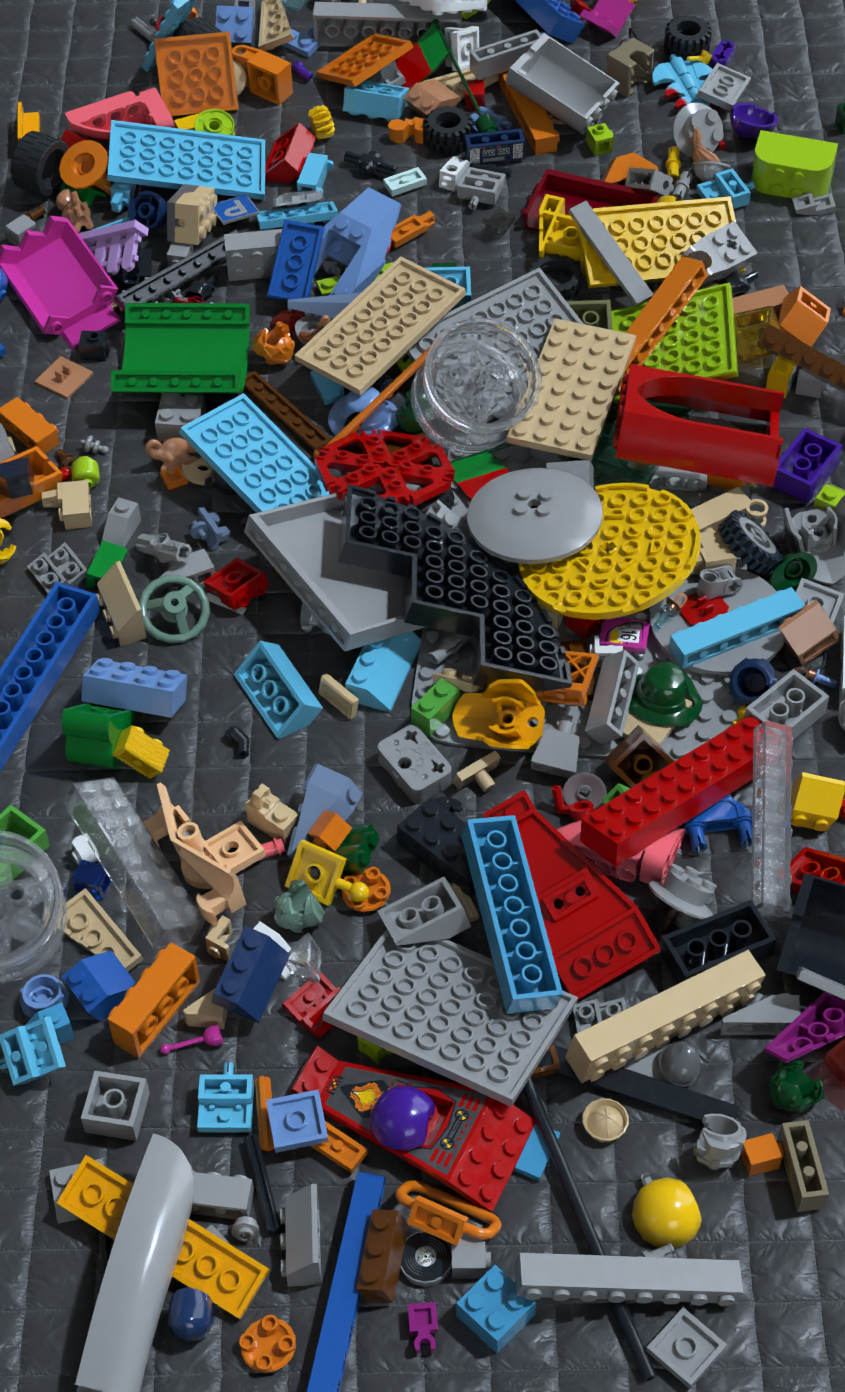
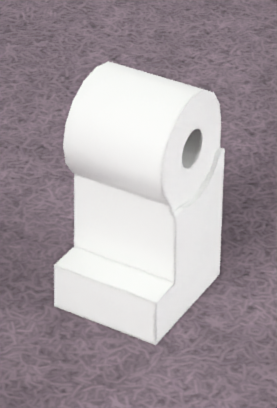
[439,156,470,192]

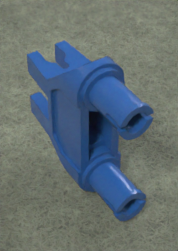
[683,794,756,853]

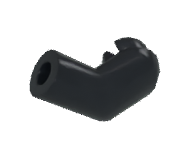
[225,726,249,758]

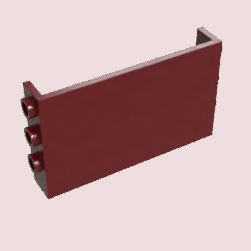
[522,168,659,232]

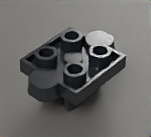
[110,243,152,289]

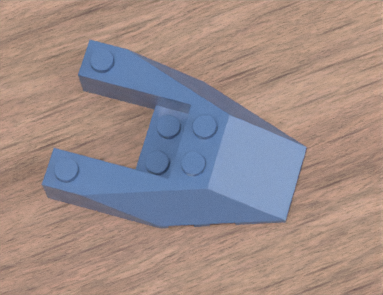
[315,187,401,295]

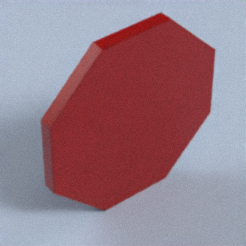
[680,592,729,627]

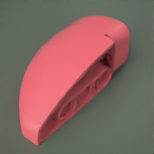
[65,87,175,141]
[557,820,685,884]

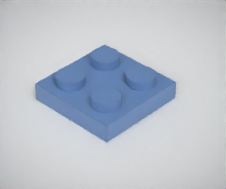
[215,6,254,45]
[266,1089,329,1153]

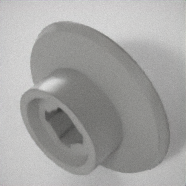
[563,773,607,810]

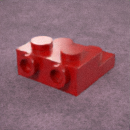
[203,557,269,611]

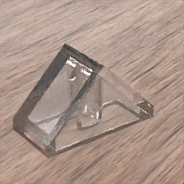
[286,933,322,983]

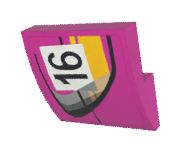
[599,617,650,655]

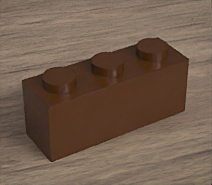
[356,1209,409,1303]

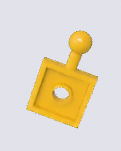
[285,839,369,906]

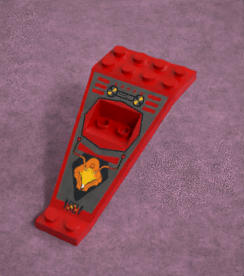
[289,1046,536,1212]

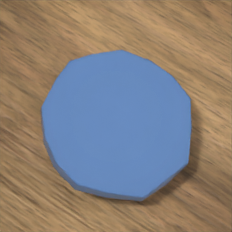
[20,974,69,1019]

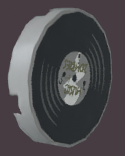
[400,1231,452,1287]

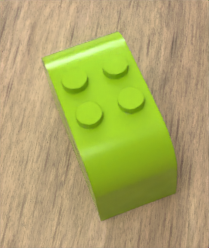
[751,130,838,198]

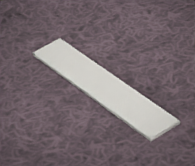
[207,593,247,615]

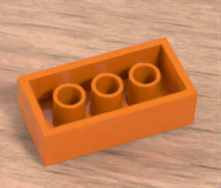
[108,942,200,1059]

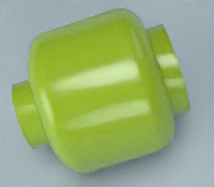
[71,456,100,489]

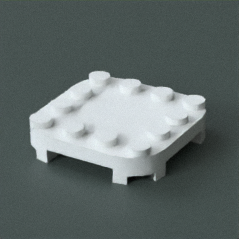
[399,0,487,15]

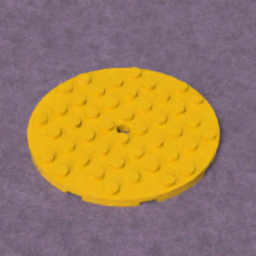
[519,483,701,620]

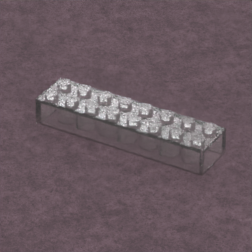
[64,777,206,949]

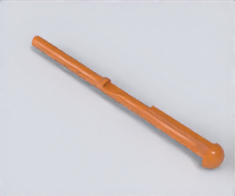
[313,340,442,460]

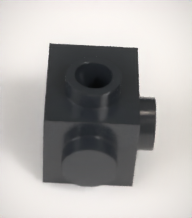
[78,331,111,361]

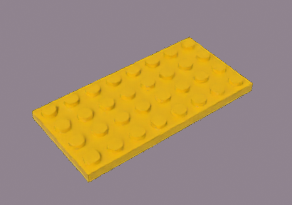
[576,196,746,288]

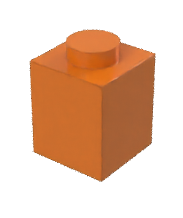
[307,810,352,851]
[740,1133,784,1177]

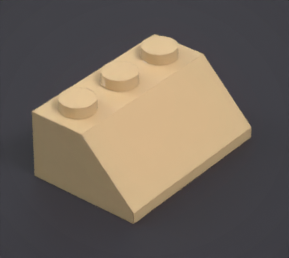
[96,561,147,646]

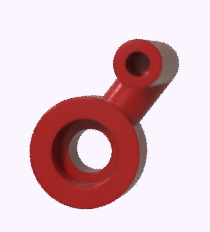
[551,785,595,821]

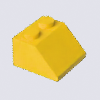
[779,772,845,832]

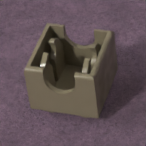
[605,38,654,97]

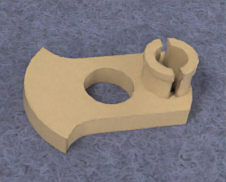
[181,457,212,485]

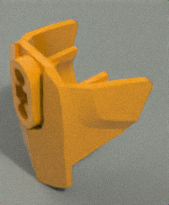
[452,679,545,749]

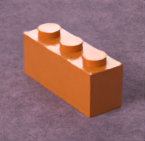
[0,397,60,454]

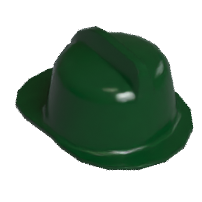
[770,552,818,592]

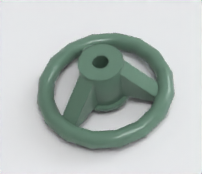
[138,575,210,643]

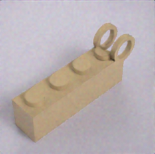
[691,487,768,533]

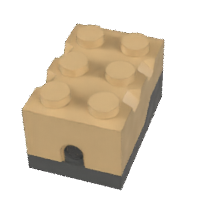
[167,184,217,245]

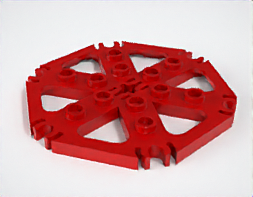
[315,429,455,506]

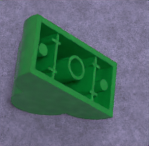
[62,703,136,769]

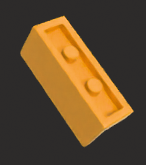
[18,102,40,143]

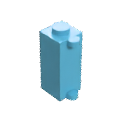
[297,153,334,193]

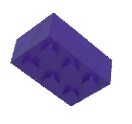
[773,428,843,503]

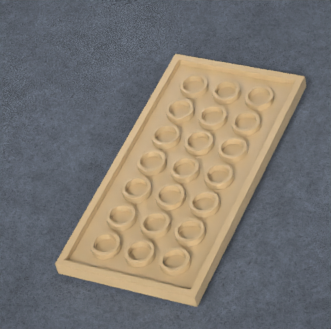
[295,256,466,396]
[507,318,636,461]

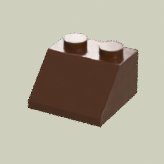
[605,725,674,787]

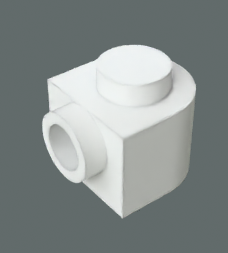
[71,832,103,867]

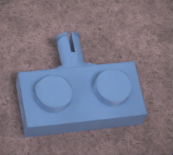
[282,27,320,58]

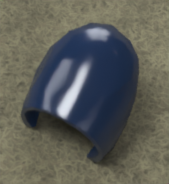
[168,1287,215,1342]

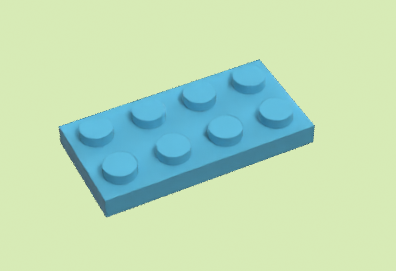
[256,201,338,231]

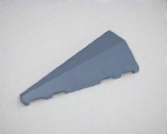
[287,292,362,321]

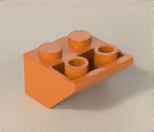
[777,286,831,347]

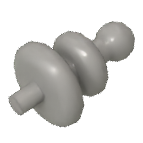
[80,435,109,454]

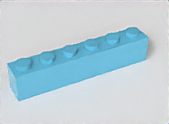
[669,587,805,669]

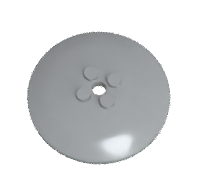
[467,468,603,564]

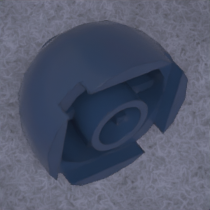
[128,191,167,232]

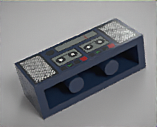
[465,128,525,165]

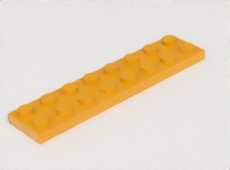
[56,1155,271,1319]

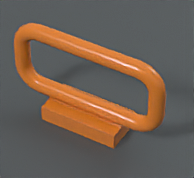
[395,1180,502,1246]

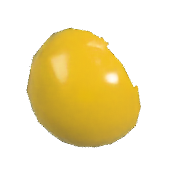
[632,1177,701,1248]

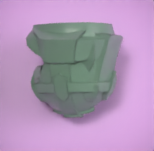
[274,880,325,933]

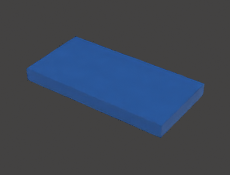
[267,219,325,302]

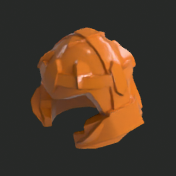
[251,321,295,365]

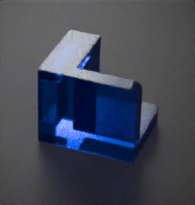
[71,860,113,900]

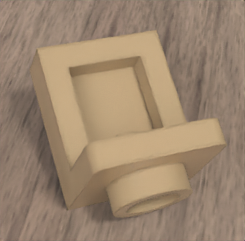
[205,915,233,961]

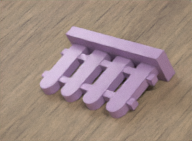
[78,220,149,275]

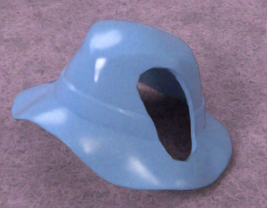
[328,387,399,436]

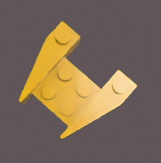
[539,194,604,277]

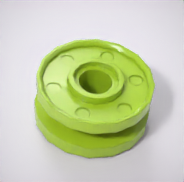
[194,109,235,136]

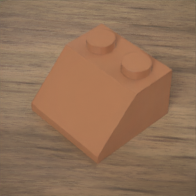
[404,79,461,119]

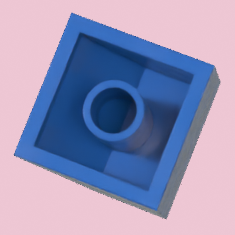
[61,951,137,1021]

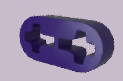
[711,40,735,68]

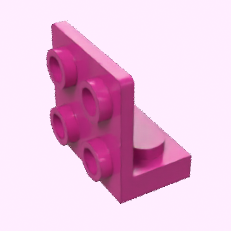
[580,0,635,38]

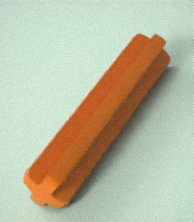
[255,1076,275,1152]

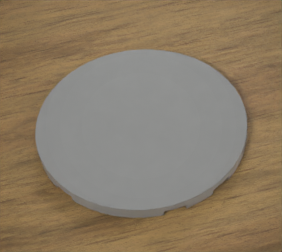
[649,567,784,677]

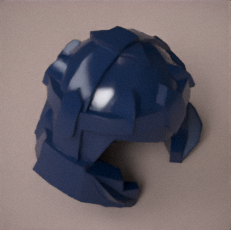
[728,658,777,706]

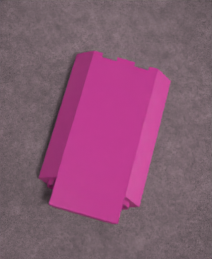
[0,216,121,350]

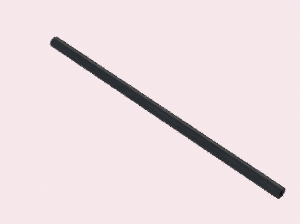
[522,1077,657,1382]

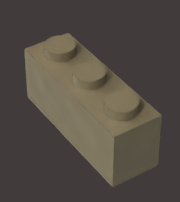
[777,1120,829,1212]

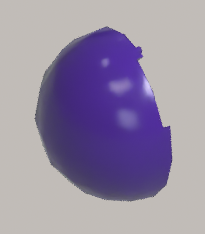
[731,103,778,140]
[369,1086,435,1150]

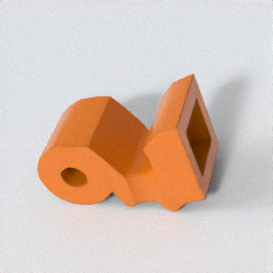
[388,117,424,144]

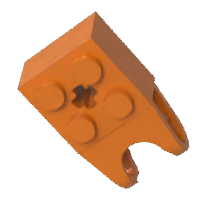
[232,45,293,105]

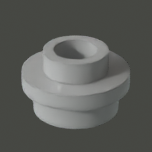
[231,1216,259,1242]

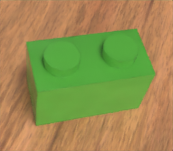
[411,678,460,736]

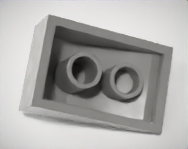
[378,877,471,946]

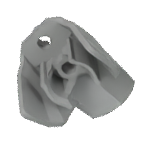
[784,495,845,585]

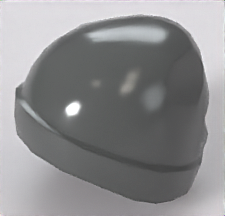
[658,1041,701,1087]

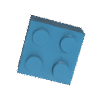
[456,1265,536,1354]

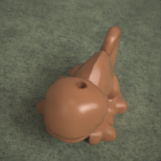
[56,189,94,233]
[145,438,198,475]

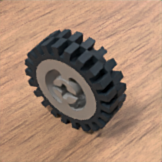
[718,510,783,575]

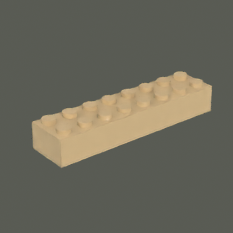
[565,950,766,1083]

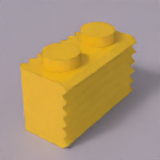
[113,725,170,779]

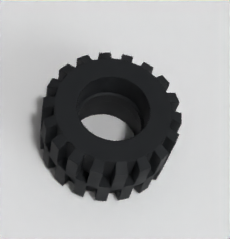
[664,15,712,61]
[424,106,472,155]

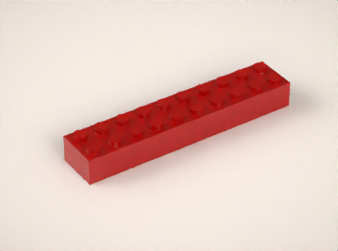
[580,715,786,866]

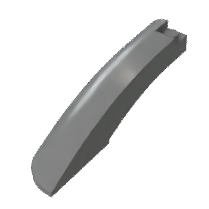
[75,1134,195,1392]

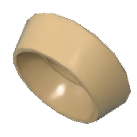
[582,1099,629,1143]

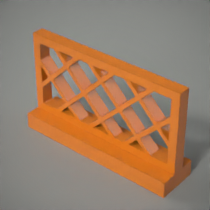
[535,651,598,706]

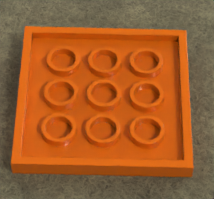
[154,31,238,116]
[316,33,414,87]

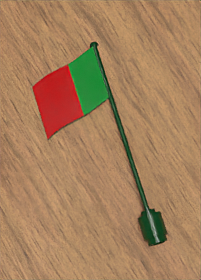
[396,19,499,133]
[434,402,618,500]

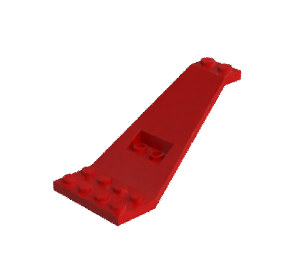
[481,790,662,1000]

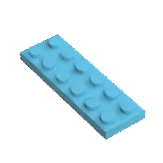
[142,0,197,72]

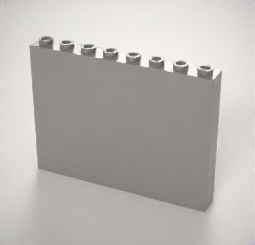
[244,493,424,652]

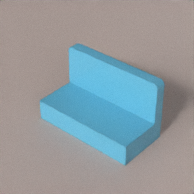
[310,371,344,405]

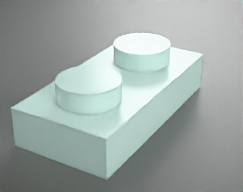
[383,167,427,196]

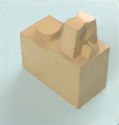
[42,480,92,530]
[691,530,737,574]
[245,784,299,846]

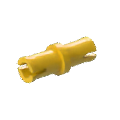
[666,146,681,183]

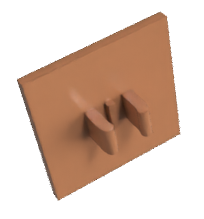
[35,356,94,399]

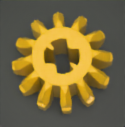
[308,105,335,140]

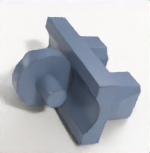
[190,507,230,550]

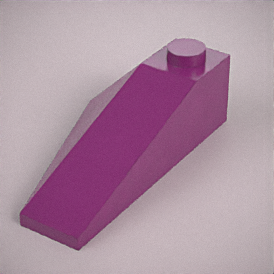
[765,991,845,1063]

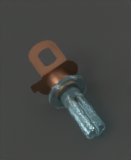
[655,592,687,628]

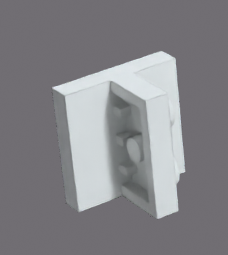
[445,26,479,71]

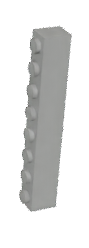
[514,1253,743,1306]

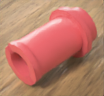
[258,837,286,861]

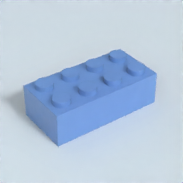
[81,658,187,718]

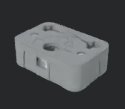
[378,725,452,804]

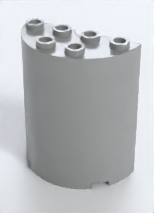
[505,33,619,134]

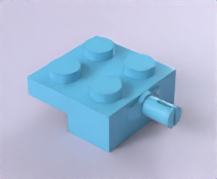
[696,168,755,209]
[0,1016,66,1086]
[197,1062,254,1132]

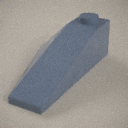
[287,764,363,861]

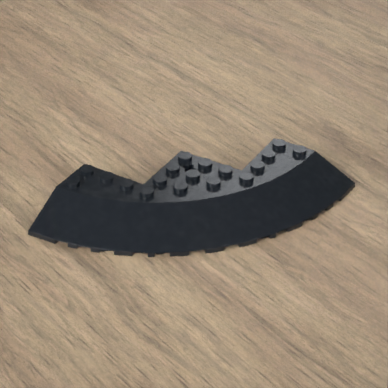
[338,484,572,692]

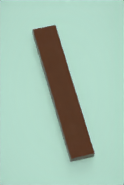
[244,371,332,452]

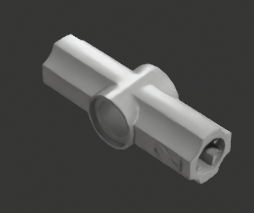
[135,533,192,563]

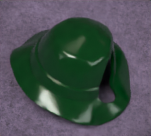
[629,662,703,726]

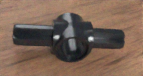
[344,151,398,177]

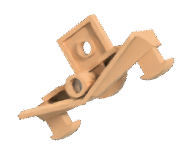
[138,782,267,925]

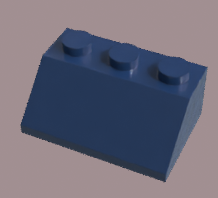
[211,926,290,1023]

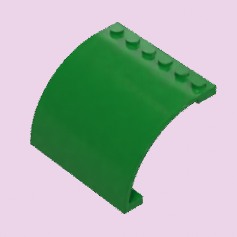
[111,303,250,394]

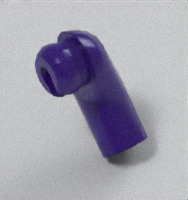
[291,61,313,82]

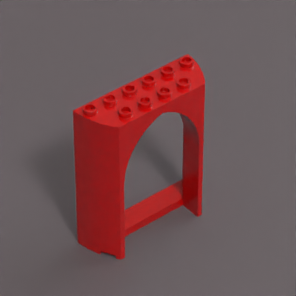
[612,364,784,487]

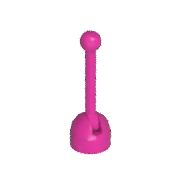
[160,1024,224,1054]

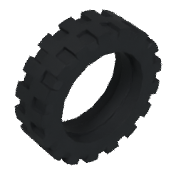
[529,254,582,301]

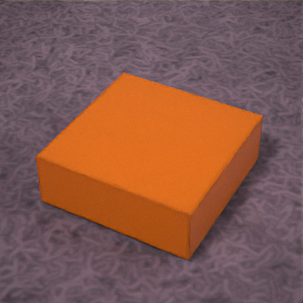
[160,465,188,491]

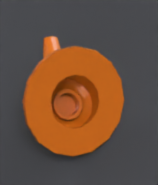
[59,140,113,196]

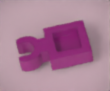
[408,1302,438,1354]

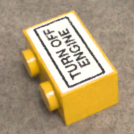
[766,357,799,398]

